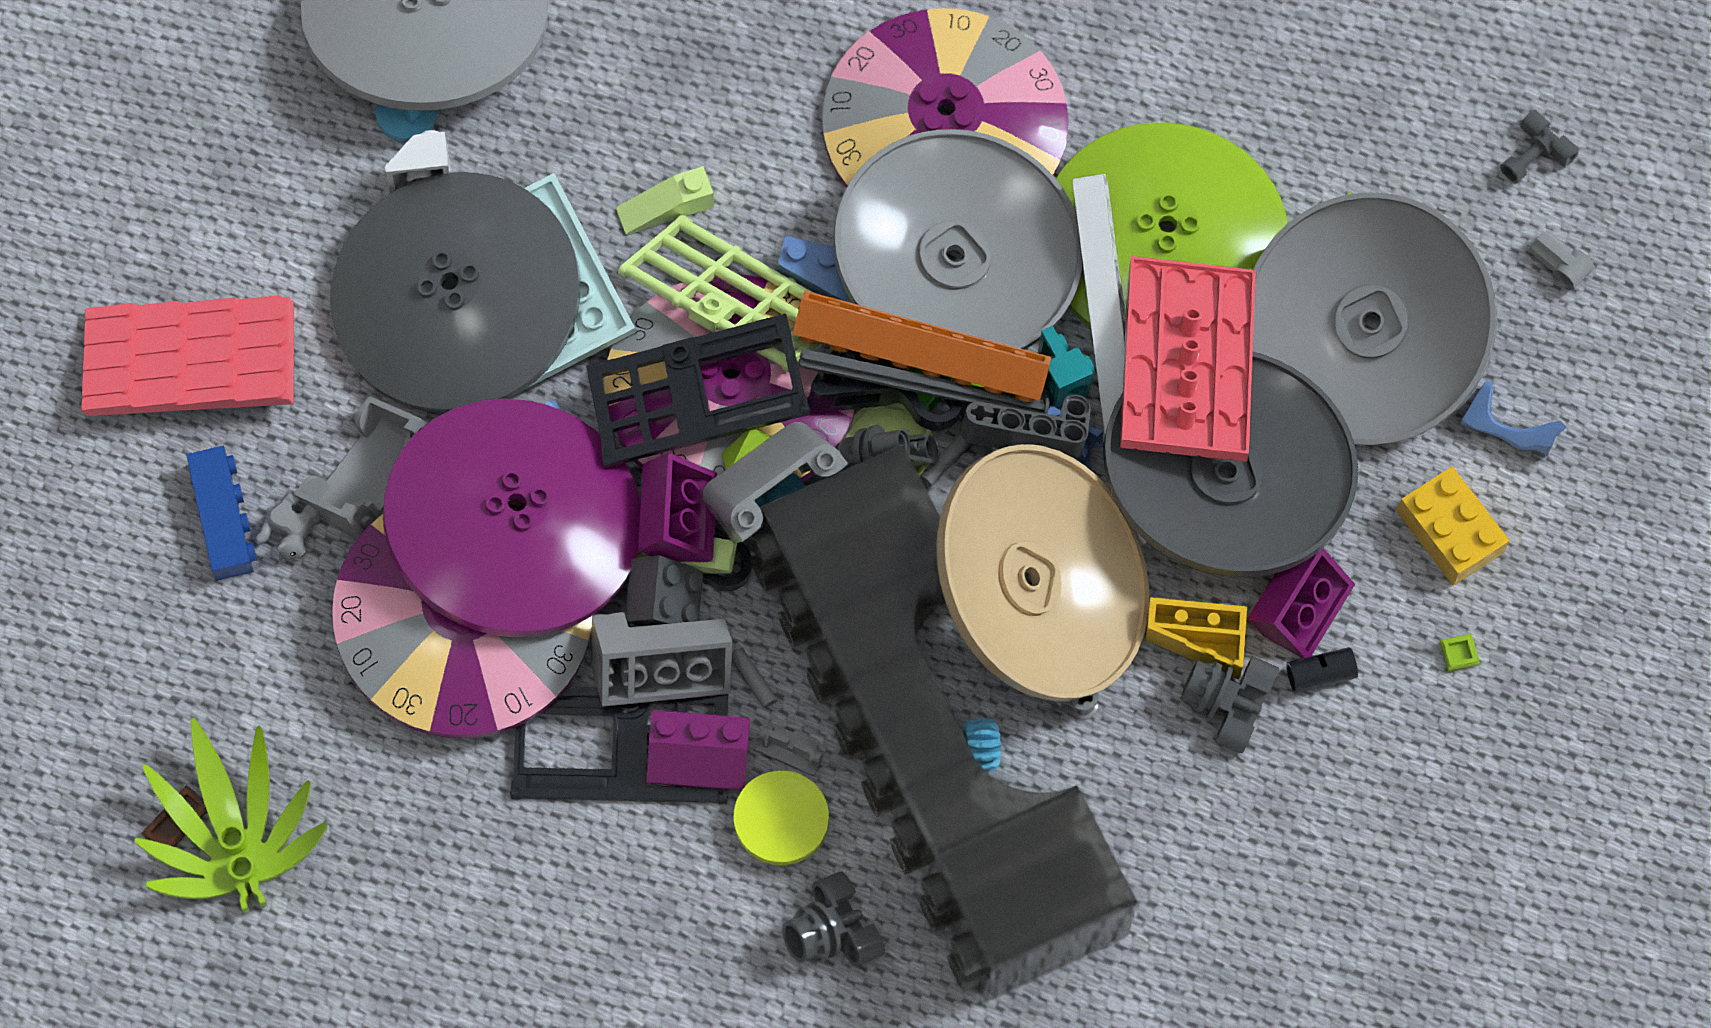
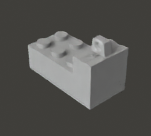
[591,612,732,706]

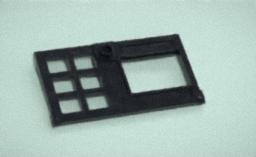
[586,313,811,468]
[510,687,728,804]

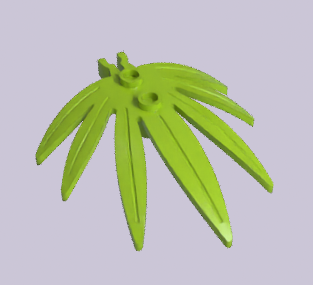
[135,718,328,914]

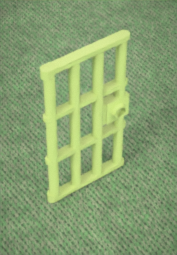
[618,215,822,373]

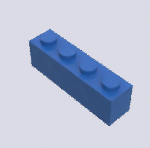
[186,445,257,581]

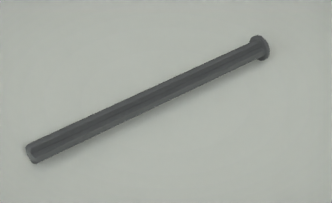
[798,349,1049,414]

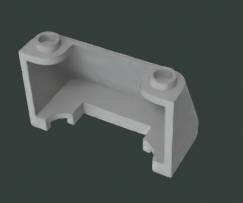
[294,396,426,539]
[703,422,848,544]

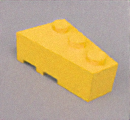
[1145,597,1247,680]

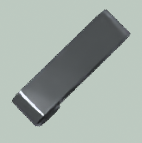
[960,395,1091,460]

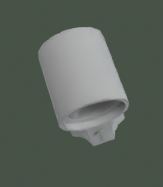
[1529,230,1594,291]

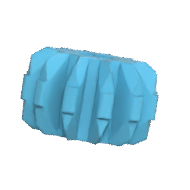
[962,718,1001,774]

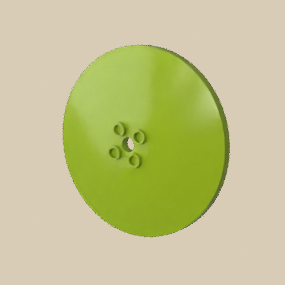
[1056,122,1288,329]

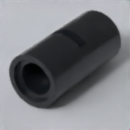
[1286,647,1358,693]

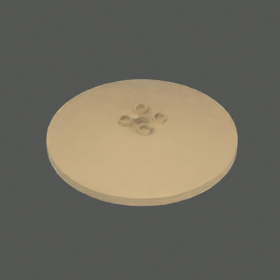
[937,445,1149,701]

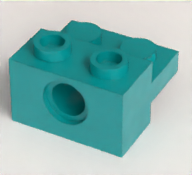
[1037,326,1095,410]

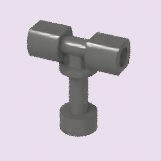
[1500,109,1580,184]

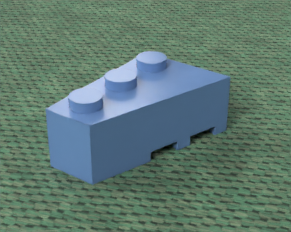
[778,236,852,303]

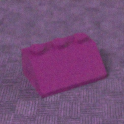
[638,452,717,562]
[1247,548,1355,658]
[646,710,750,791]

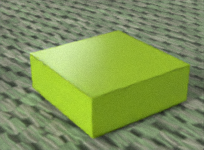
[1439,633,1480,672]

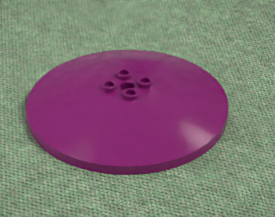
[383,399,641,637]

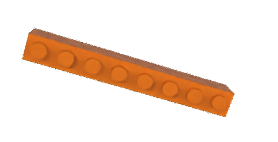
[792,291,1051,402]

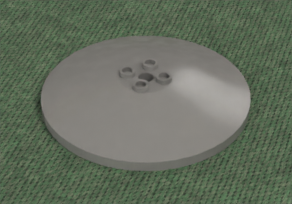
[301,0,548,111]
[833,129,1083,350]
[1253,193,1497,446]

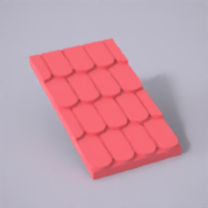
[1120,256,1256,462]
[81,295,294,416]

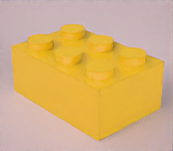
[1396,466,1510,586]

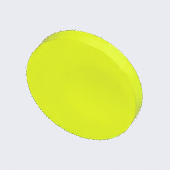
[734,770,829,866]

